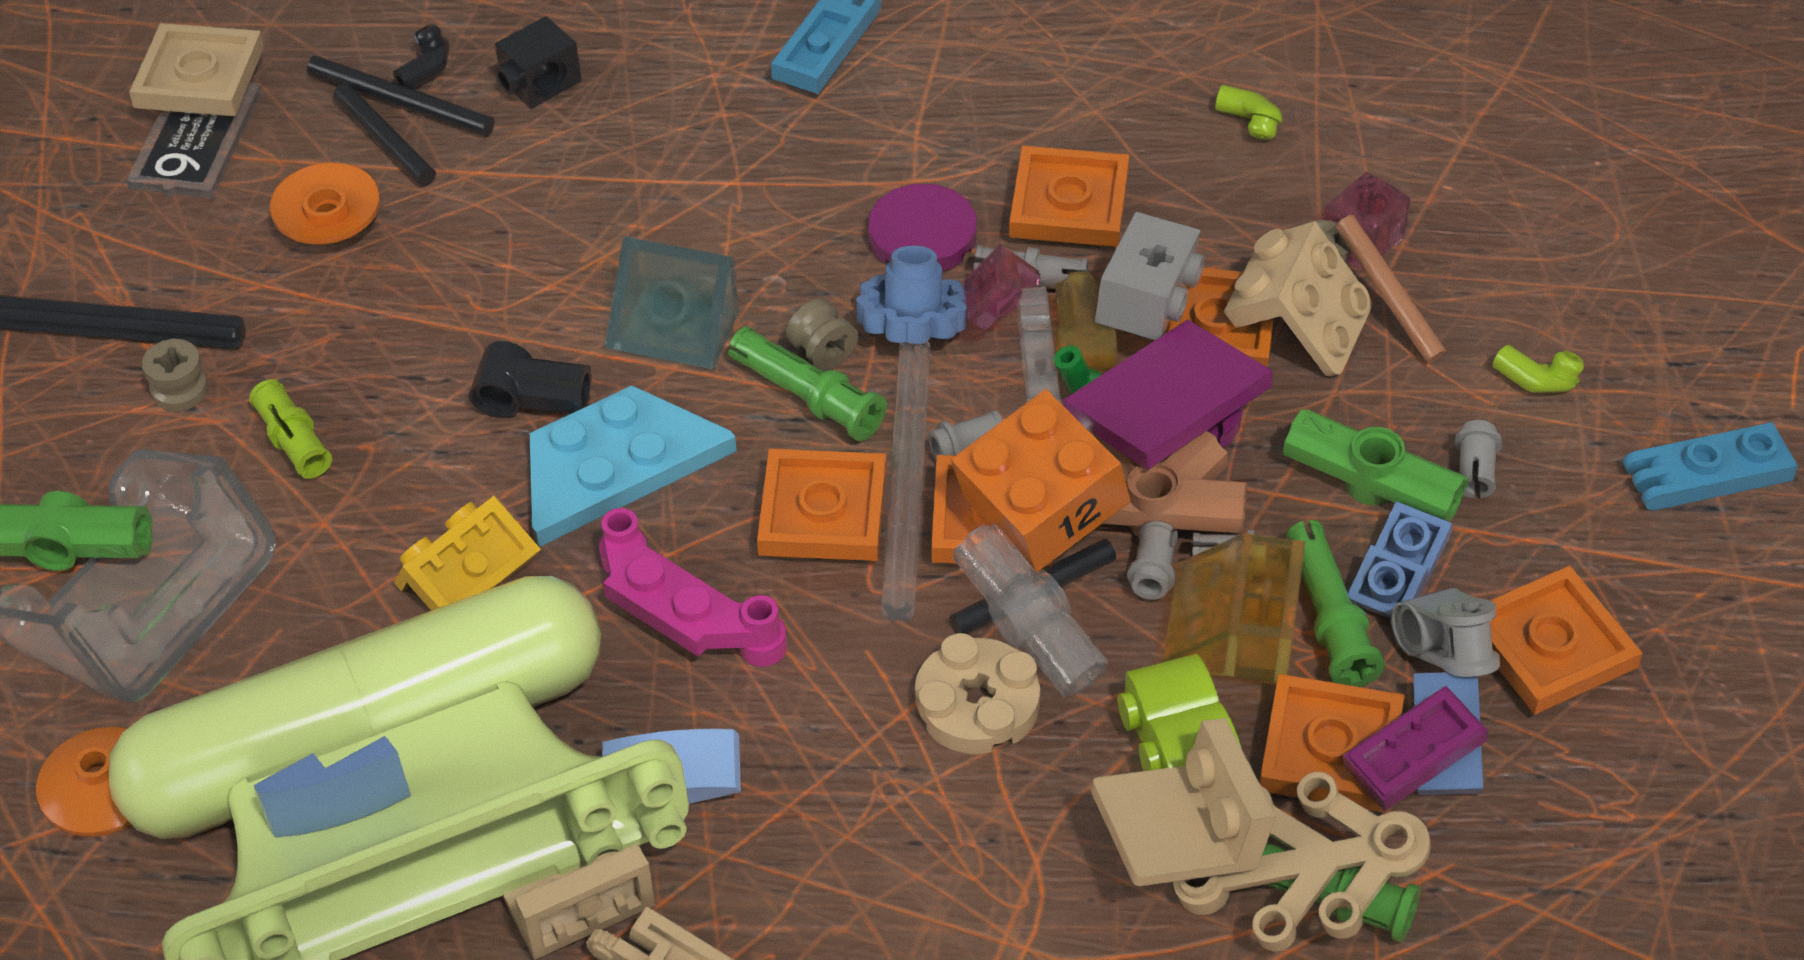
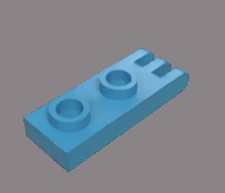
[771,0,882,94]
[1622,422,1798,511]

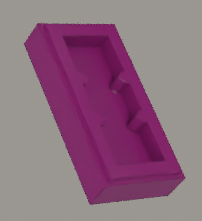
[1343,686,1488,812]

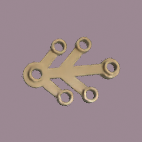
[1173,772,1431,951]

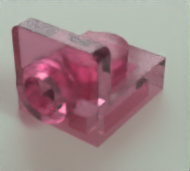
[963,244,1041,331]

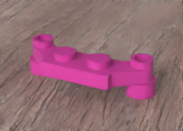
[599,508,788,667]

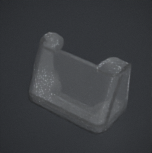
[0,449,276,703]

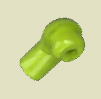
[1215,84,1282,140]
[1492,344,1584,393]

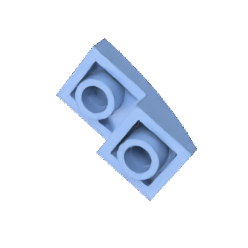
[602,729,741,804]

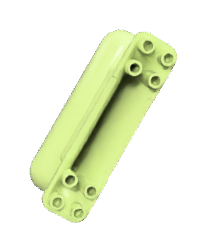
[109,576,689,960]

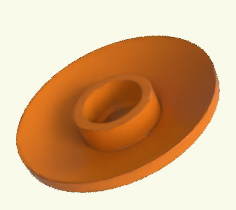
[270,162,380,244]
[36,727,132,837]

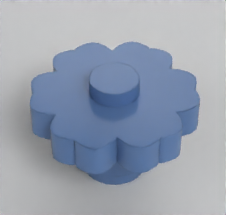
[856,246,970,344]

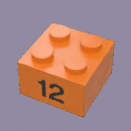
[951,389,1131,573]

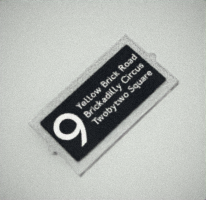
[126,83,262,199]

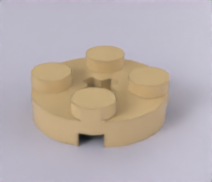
[915,633,1040,754]

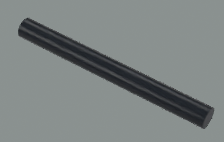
[307,55,494,137]

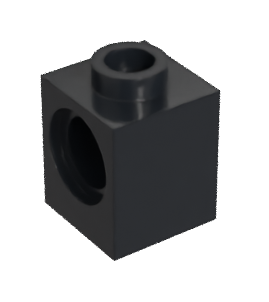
[495,16,582,109]

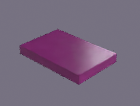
[1063,320,1273,470]

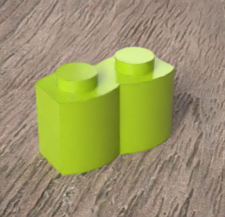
[1117,654,1242,771]

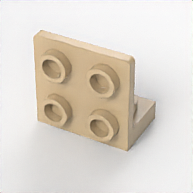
[1090,718,1276,886]
[502,844,656,960]

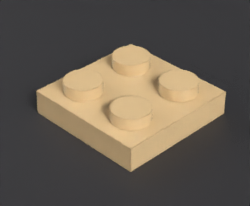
[129,23,264,116]

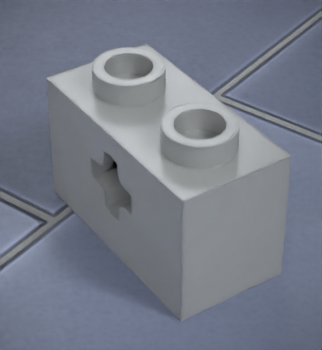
[1095,212,1205,340]

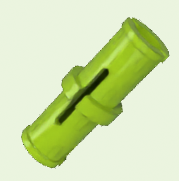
[249,379,332,479]

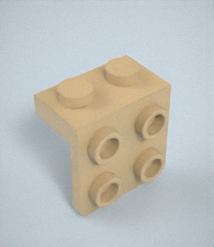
[1224,221,1372,377]

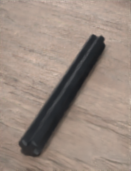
[0,295,246,349]

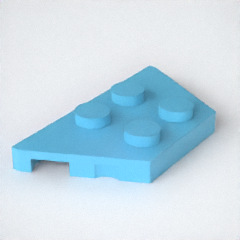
[530,385,737,547]

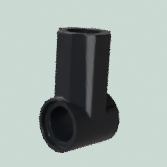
[469,341,592,418]

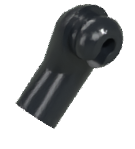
[393,24,450,89]

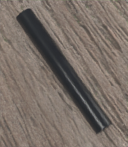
[333,83,436,187]
[949,539,1116,634]

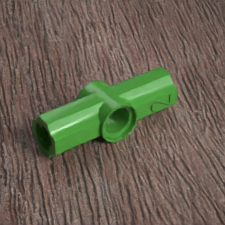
[1283,409,1469,522]
[0,491,153,571]

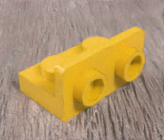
[394,496,541,611]

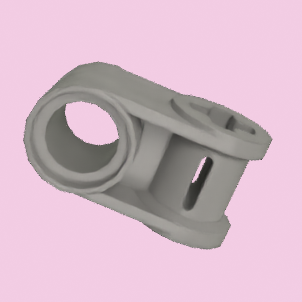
[1391,587,1500,677]

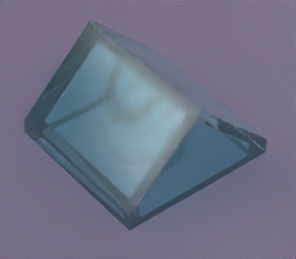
[605,236,739,369]

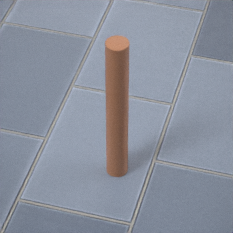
[1335,215,1447,364]

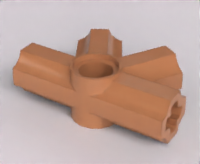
[1099,431,1247,537]

